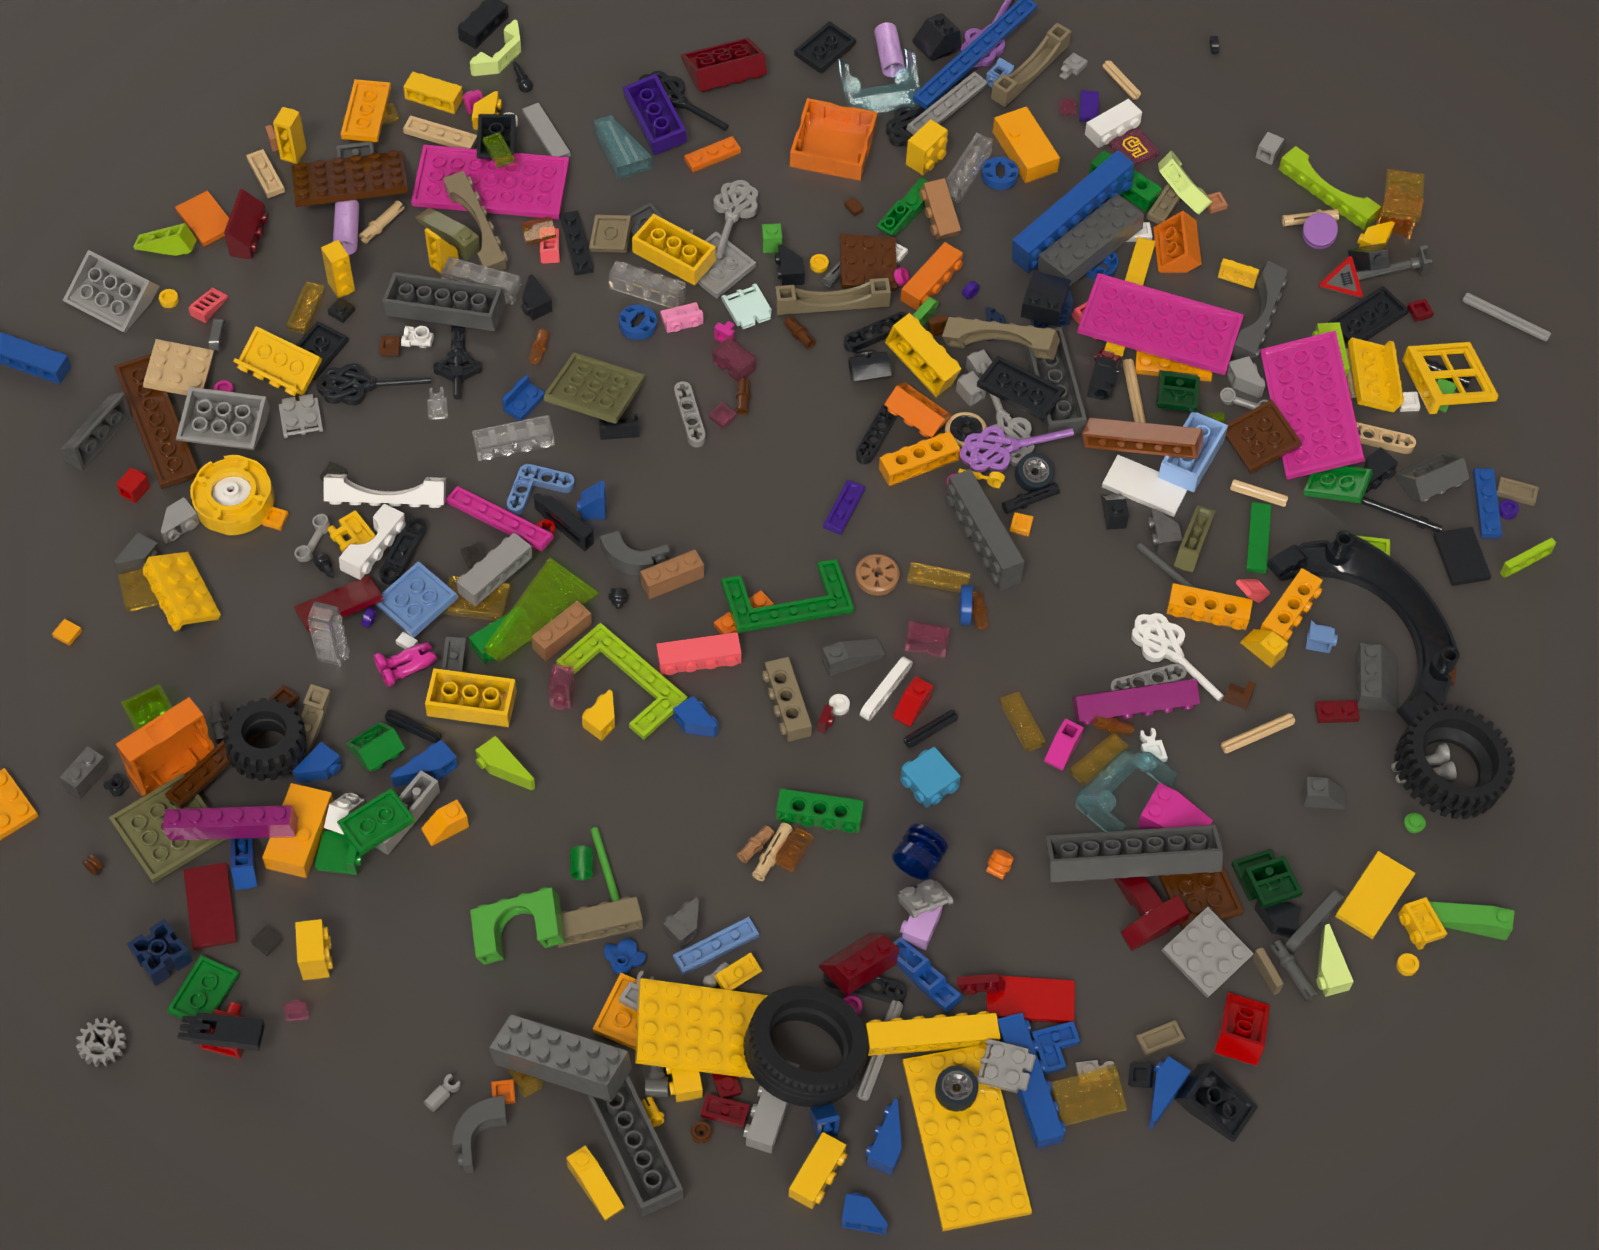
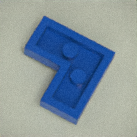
[1031,1021,1080,1075]

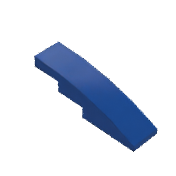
[893,937,963,1013]

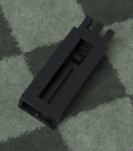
[533,493,594,552]
[177,1012,265,1051]

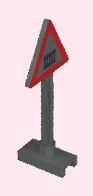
[1319,245,1432,298]

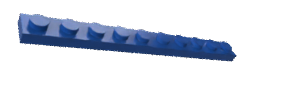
[912,0,1038,110]

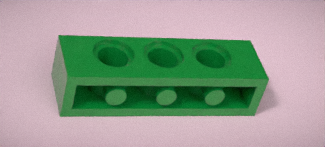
[1088,150,1162,213]
[776,788,864,833]

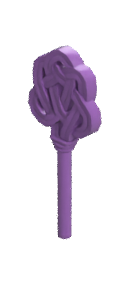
[960,0,1013,68]
[960,426,1074,473]

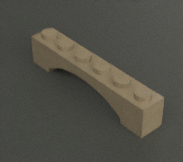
[991,23,1071,107]
[443,170,508,277]
[775,278,891,315]
[942,317,1060,360]

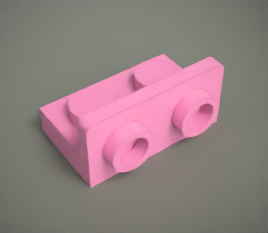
[660,302,703,333]

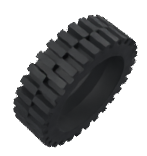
[1394,704,1515,819]

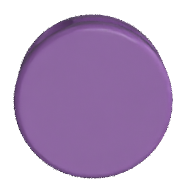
[1302,212,1338,249]

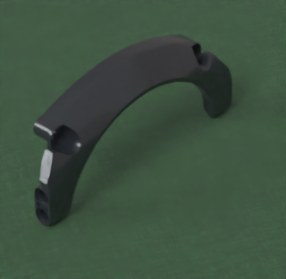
[1267,530,1460,726]

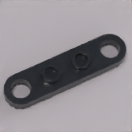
[379,516,427,585]

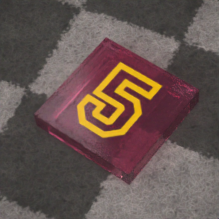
[1109,128,1160,168]

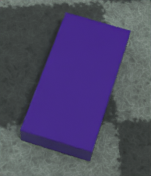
[1079,90,1099,122]

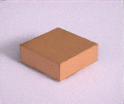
[265,125,279,152]
[1207,192,1228,214]

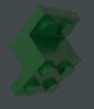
[1156,370,1200,413]
[1231,849,1303,909]

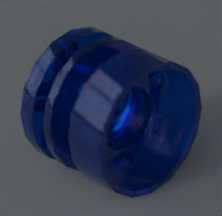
[892,823,948,880]

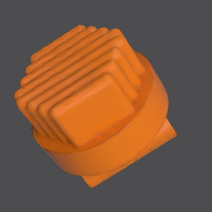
[986,849,1014,880]

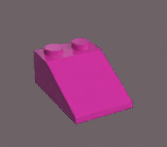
[1137,783,1213,829]

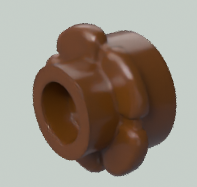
[690,1122,713,1143]

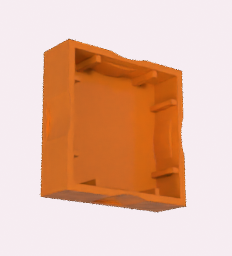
[790,98,878,181]
[116,697,214,797]

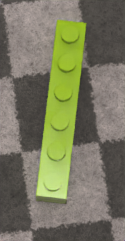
[1278,146,1381,230]

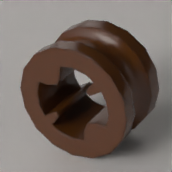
[82,854,104,876]

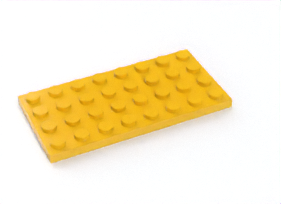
[902,1044,1032,1232]

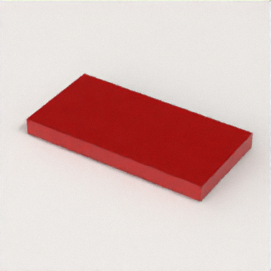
[986,975,1075,1023]

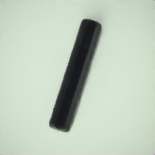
[385,710,442,743]
[903,710,958,748]

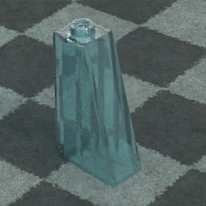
[594,115,652,179]

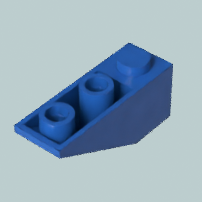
[390,740,458,787]
[865,1099,902,1176]

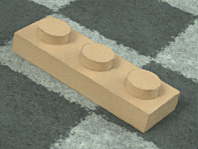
[246,149,285,198]

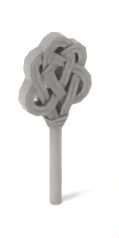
[713,180,758,259]
[979,363,1035,466]

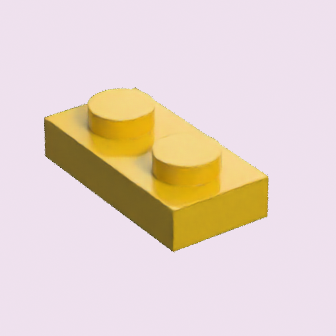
[713,953,762,990]

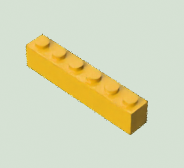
[865,1011,1000,1056]

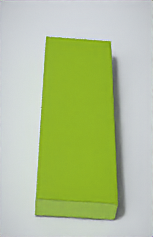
[1500,538,1556,578]

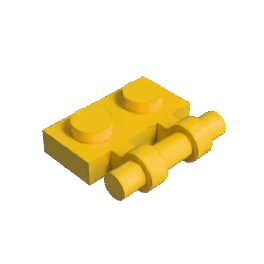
[327,510,376,553]

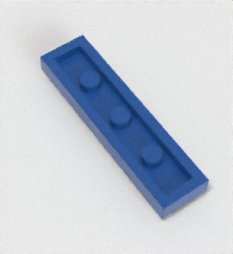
[1473,468,1502,539]

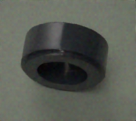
[1210,35,1219,54]

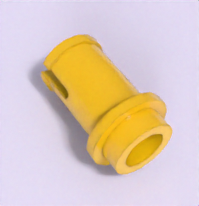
[641,1097,664,1127]

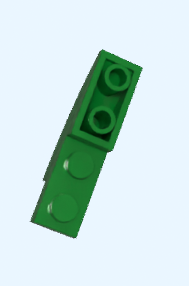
[877,177,928,237]

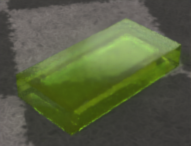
[483,132,514,168]

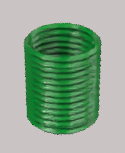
[570,846,593,880]

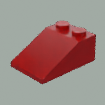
[1214,992,1270,1066]

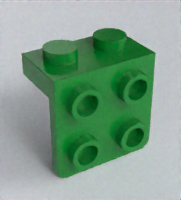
[315,831,363,875]

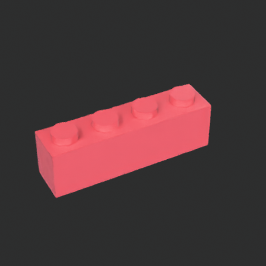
[656,632,741,675]

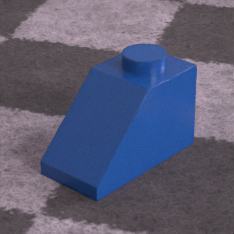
[577,481,606,520]
[292,742,342,783]
[809,1103,840,1141]
[841,1192,888,1235]

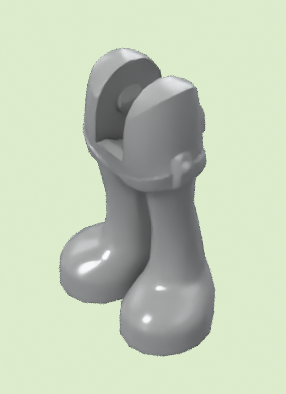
[1391,743,1457,784]

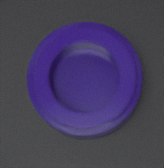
[962,281,980,300]
[1499,499,1519,520]
[361,607,377,628]

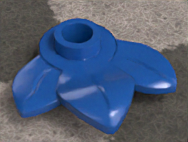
[604,938,647,975]

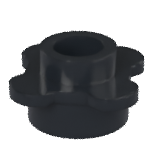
[103,773,130,797]

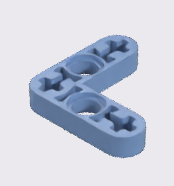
[507,464,575,516]

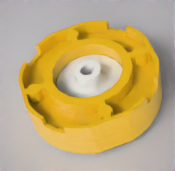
[190,455,275,535]

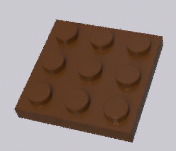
[839,234,897,291]
[1225,399,1302,474]
[1159,864,1244,930]

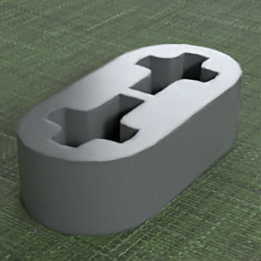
[209,318,226,351]

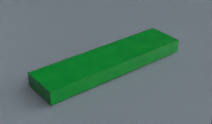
[1246,502,1271,574]

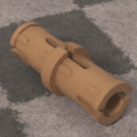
[737,825,774,863]

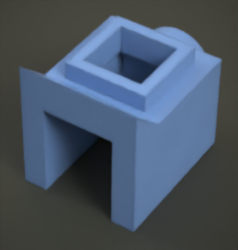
[986,57,1014,88]
[1305,620,1338,653]

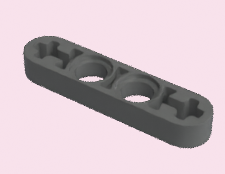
[1285,889,1345,954]

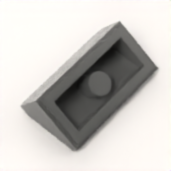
[336,141,374,158]

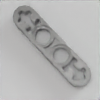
[674,381,705,447]
[1110,663,1187,691]

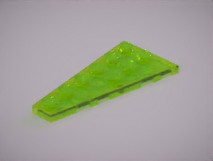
[483,558,599,662]

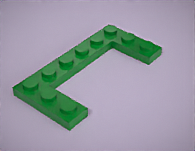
[721,559,854,633]

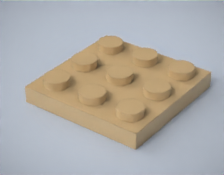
[143,339,214,396]

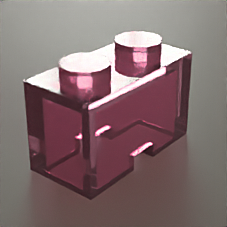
[712,338,756,381]
[905,621,950,657]
[548,665,575,710]

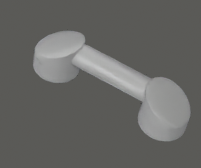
[1220,387,1268,410]
[294,514,330,562]

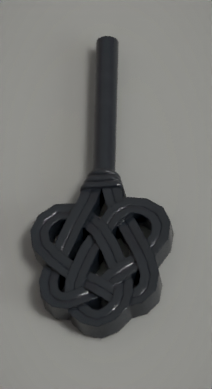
[639,71,729,131]
[886,80,961,147]
[316,363,432,406]

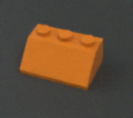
[1153,211,1202,273]
[884,382,952,438]

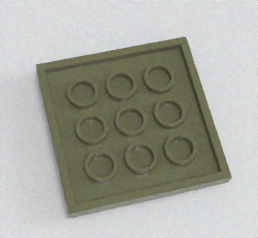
[544,352,645,424]
[109,773,226,884]

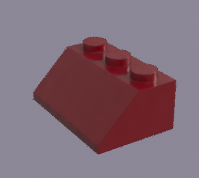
[224,189,269,260]
[819,933,899,996]

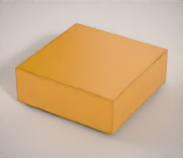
[262,507,289,531]
[1010,512,1034,536]
[52,619,82,646]

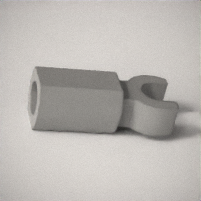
[423,1073,461,1112]

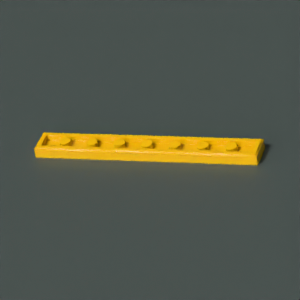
[1105,237,1156,357]

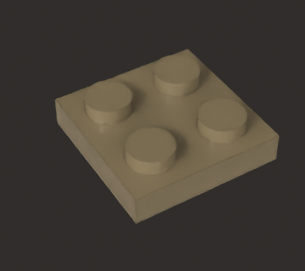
[589,215,633,253]

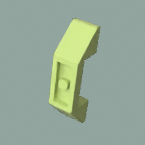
[470,19,521,76]
[1158,151,1212,214]

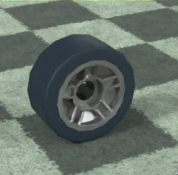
[1015,453,1054,492]
[935,1066,978,1112]

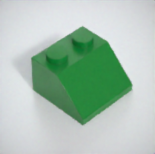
[345,722,405,771]

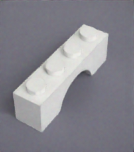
[339,504,406,580]

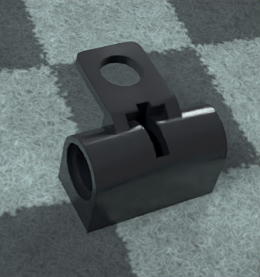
[848,349,891,381]
[1087,355,1123,400]

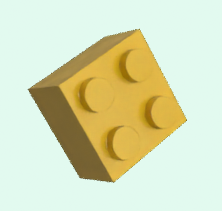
[906,119,948,175]
[295,919,333,980]

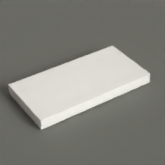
[1102,455,1188,517]

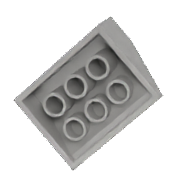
[62,250,160,333]
[176,387,270,450]

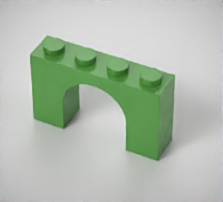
[470,887,566,965]

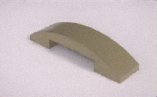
[298,684,331,765]

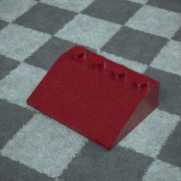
[681,37,767,92]

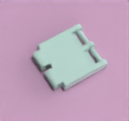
[721,283,771,329]

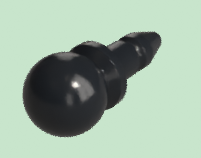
[513,61,533,93]
[314,553,334,578]

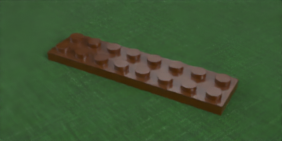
[114,354,198,489]

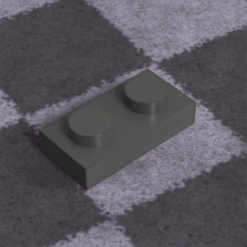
[441,637,467,672]

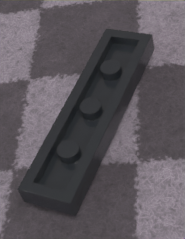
[560,210,593,276]

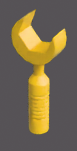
[958,468,1005,489]

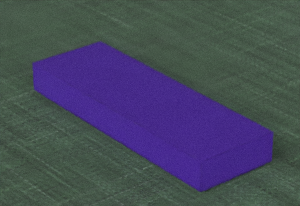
[823,480,865,535]

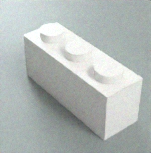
[1085,99,1142,148]

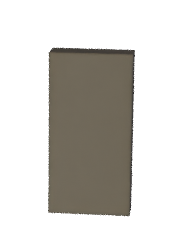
[1497,477,1539,506]
[1252,947,1284,996]
[1135,1020,1185,1057]

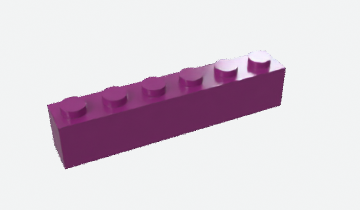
[1072,679,1200,725]
[162,805,298,841]

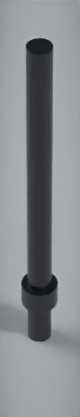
[1361,496,1443,532]

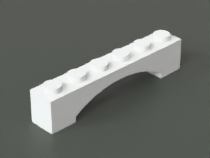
[324,474,446,508]

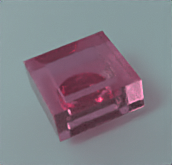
[709,402,736,429]
[283,1001,309,1021]

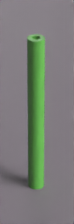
[590,827,620,902]

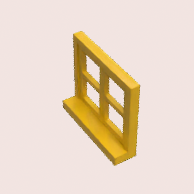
[1402,342,1499,414]

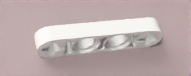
[860,656,913,721]

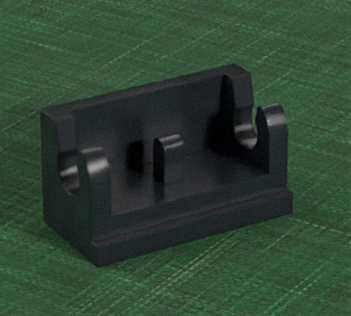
[599,414,639,440]

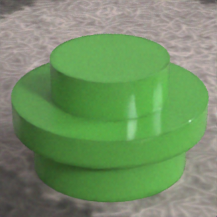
[1404,813,1426,833]

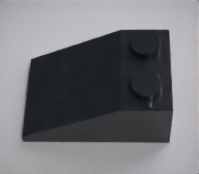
[476,114,517,159]
[1021,271,1071,326]
[1174,1063,1258,1142]

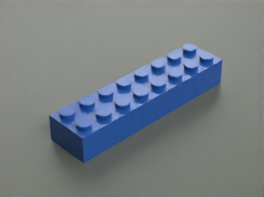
[1012,150,1134,273]

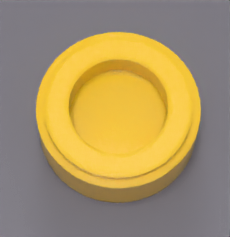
[810,254,829,273]
[159,289,179,308]
[1396,953,1419,976]

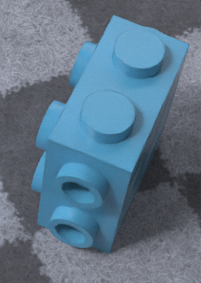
[900,746,961,808]

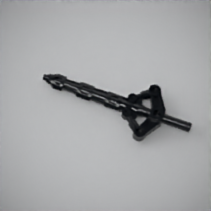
[433,325,482,400]

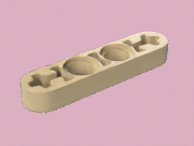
[1356,422,1416,454]

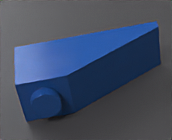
[231,838,257,890]
[1148,1056,1191,1130]

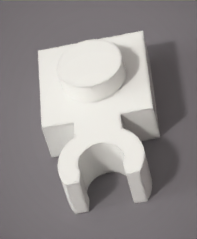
[1139,728,1168,765]

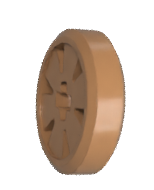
[855,554,900,596]

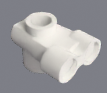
[401,326,434,348]

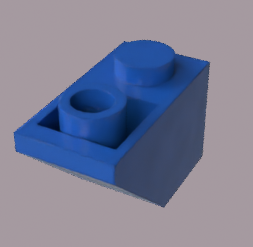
[673,696,719,737]

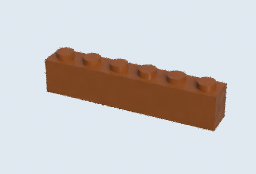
[1082,418,1204,459]

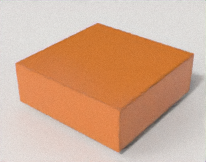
[491,1079,516,1104]

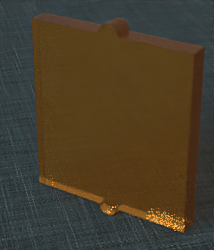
[521,217,556,245]

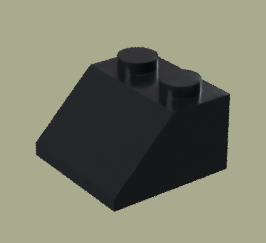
[912,13,961,60]

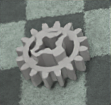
[76,1018,126,1067]

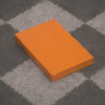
[175,190,229,247]

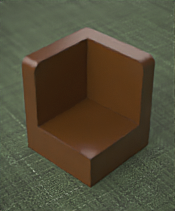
[1223,681,1256,710]

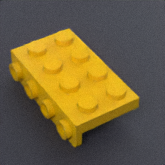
[233,326,322,396]
[1348,337,1404,413]
[143,552,221,631]

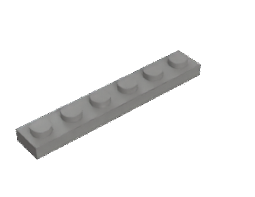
[906,71,988,135]

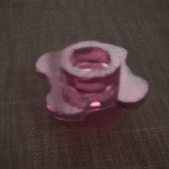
[1058,98,1077,115]

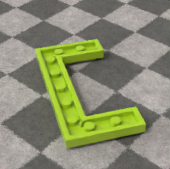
[556,623,688,740]

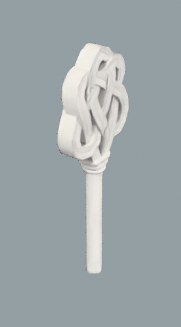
[1131,613,1224,701]

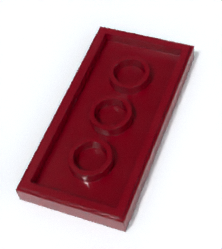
[294,575,384,632]
[183,862,237,950]

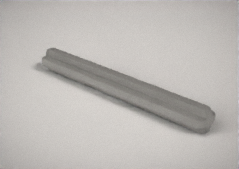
[1463,293,1551,342]
[856,1000,903,1101]

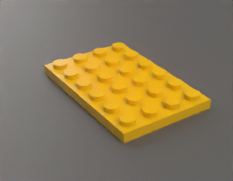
[635,978,768,1079]

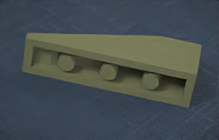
[415,208,480,261]
[1174,505,1216,573]

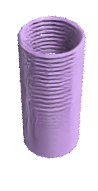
[874,23,905,77]
[333,200,359,255]

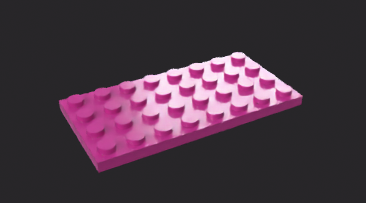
[411,145,569,219]
[1077,273,1244,376]
[1260,330,1365,480]

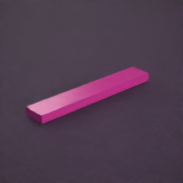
[445,486,554,551]

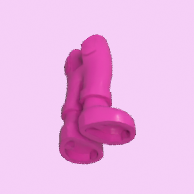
[373,642,438,687]

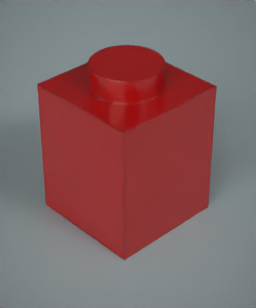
[116,468,150,504]

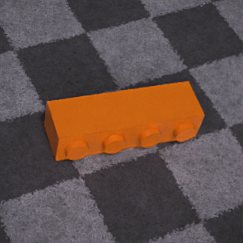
[900,242,963,310]

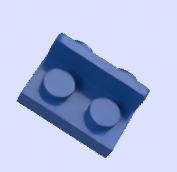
[502,375,545,422]

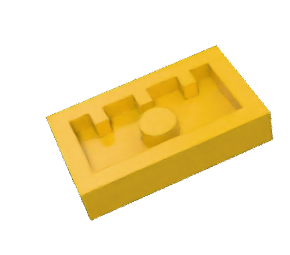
[1218,258,1259,289]
[1398,897,1447,950]

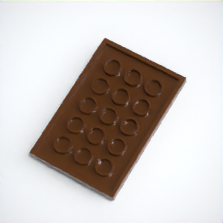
[292,150,408,207]

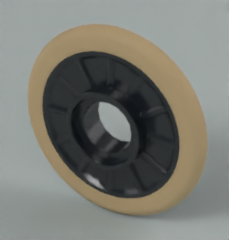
[945,412,987,447]

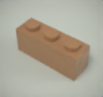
[919,178,961,241]
[640,550,704,599]
[531,600,592,661]

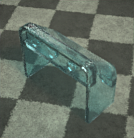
[839,49,919,113]
[1075,750,1177,832]

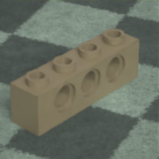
[762,657,812,742]

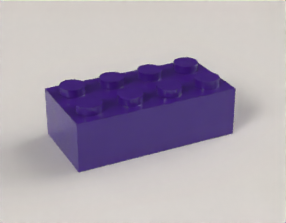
[623,74,687,155]

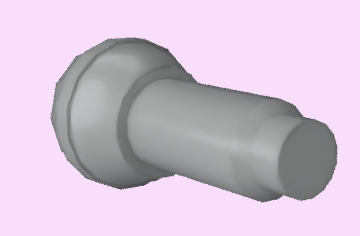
[703,962,729,988]

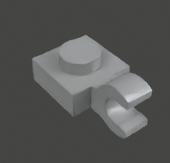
[1059,52,1088,80]

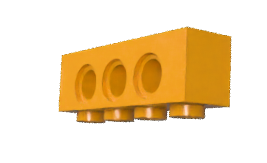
[879,431,960,486]
[1260,568,1323,642]
[1166,583,1253,630]

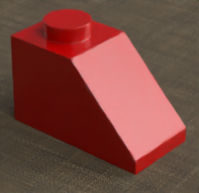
[893,676,933,728]

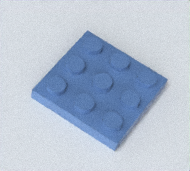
[375,561,459,638]

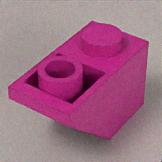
[1044,718,1084,771]

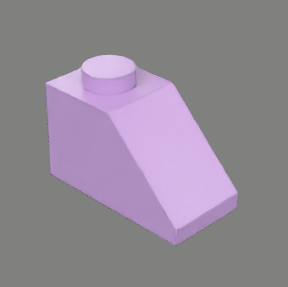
[900,905,943,950]

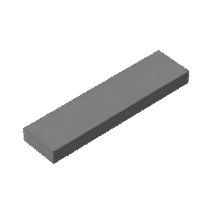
[522,103,571,157]

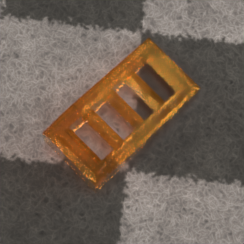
[775,826,815,872]

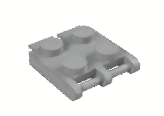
[278,394,323,439]
[898,879,953,918]
[976,1039,1036,1094]

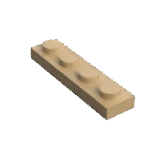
[403,115,477,149]

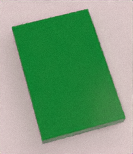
[1303,466,1373,504]
[337,788,416,856]
[167,955,240,1019]

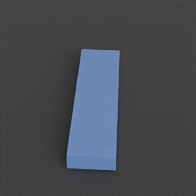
[673,917,759,975]

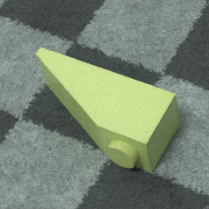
[1316,924,1354,997]

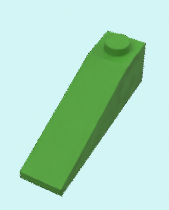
[1430,902,1515,940]

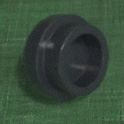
[608,588,629,609]

